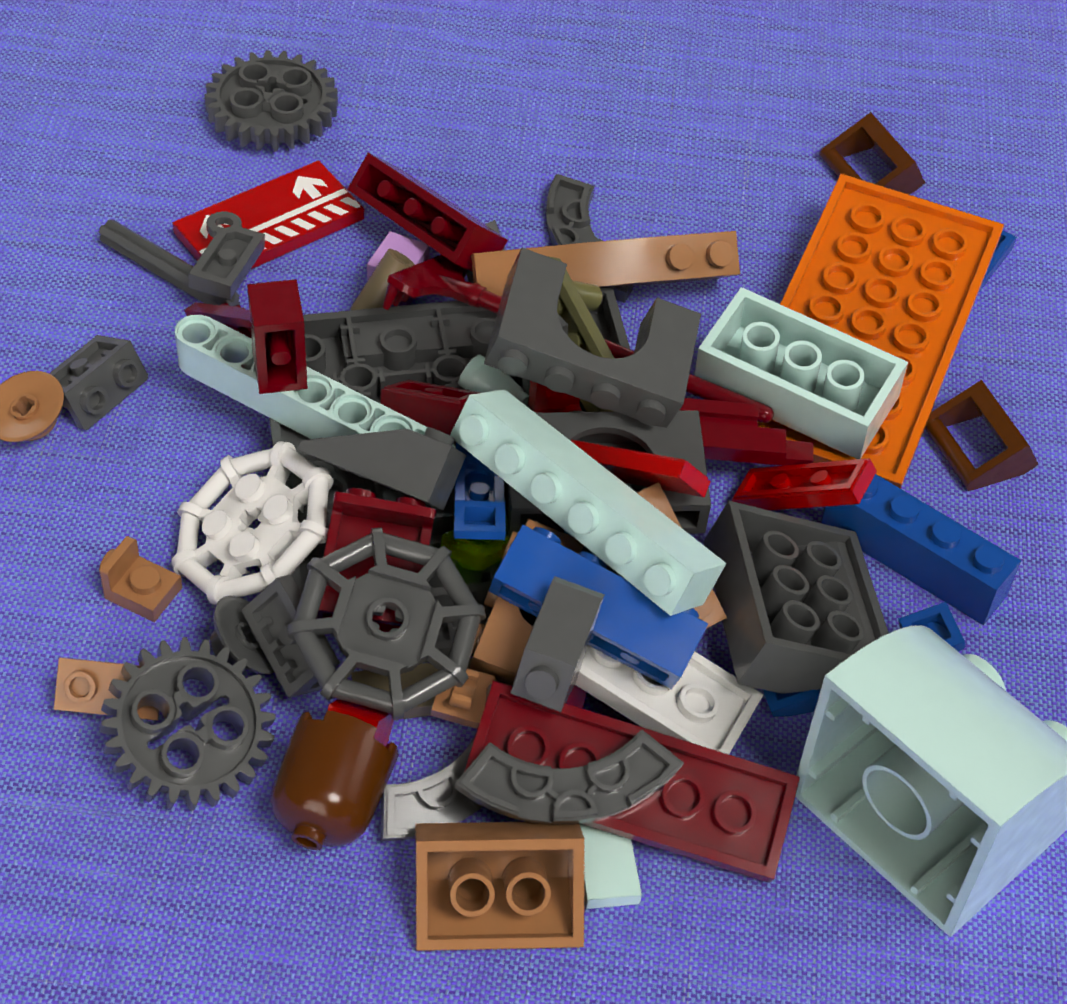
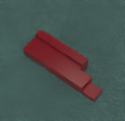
[680,398,814,466]

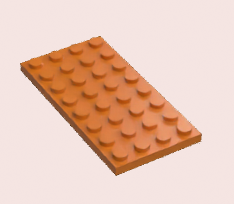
[758,174,1004,489]

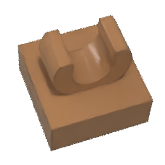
[430,668,495,729]

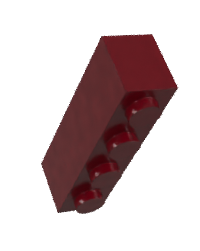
[347,152,508,272]

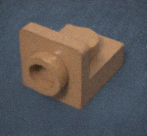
[99,536,183,622]

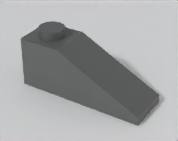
[297,427,466,510]

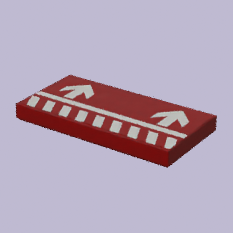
[172,160,364,269]

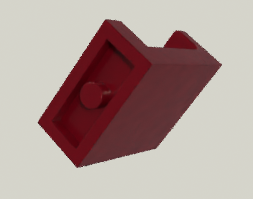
[316,488,436,632]

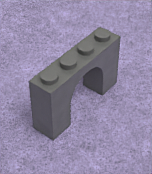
[484,247,701,428]
[506,410,711,537]

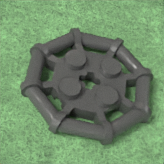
[287,527,486,719]

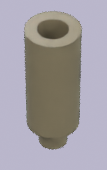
[350,249,415,310]

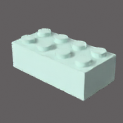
[695,287,908,459]

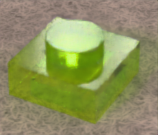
[440,529,510,571]

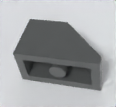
[511,576,605,712]

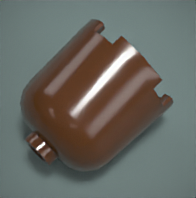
[270,710,399,850]

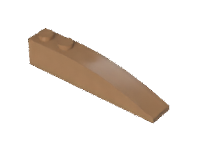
[471,231,740,296]

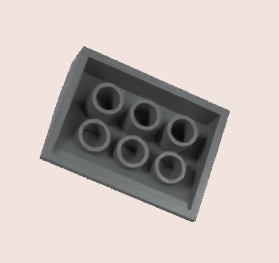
[703,501,889,694]

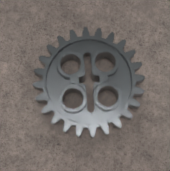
[204,50,338,151]
[99,637,276,811]

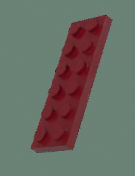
[464,681,800,883]

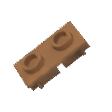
[54,657,159,720]

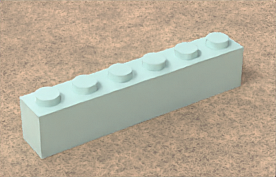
[450,389,726,616]

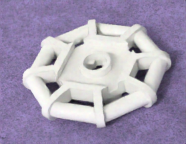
[171,441,333,605]

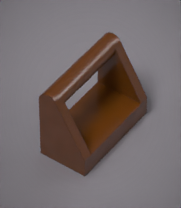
[820,112,925,194]
[925,380,1039,491]

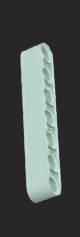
[175,315,456,487]

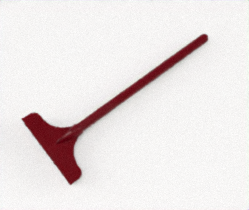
[383,255,774,423]

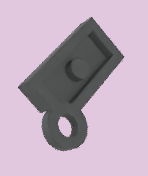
[189,211,265,300]

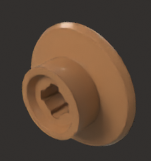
[0,371,64,442]

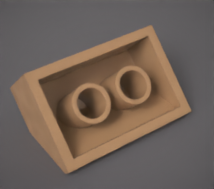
[415,822,585,951]

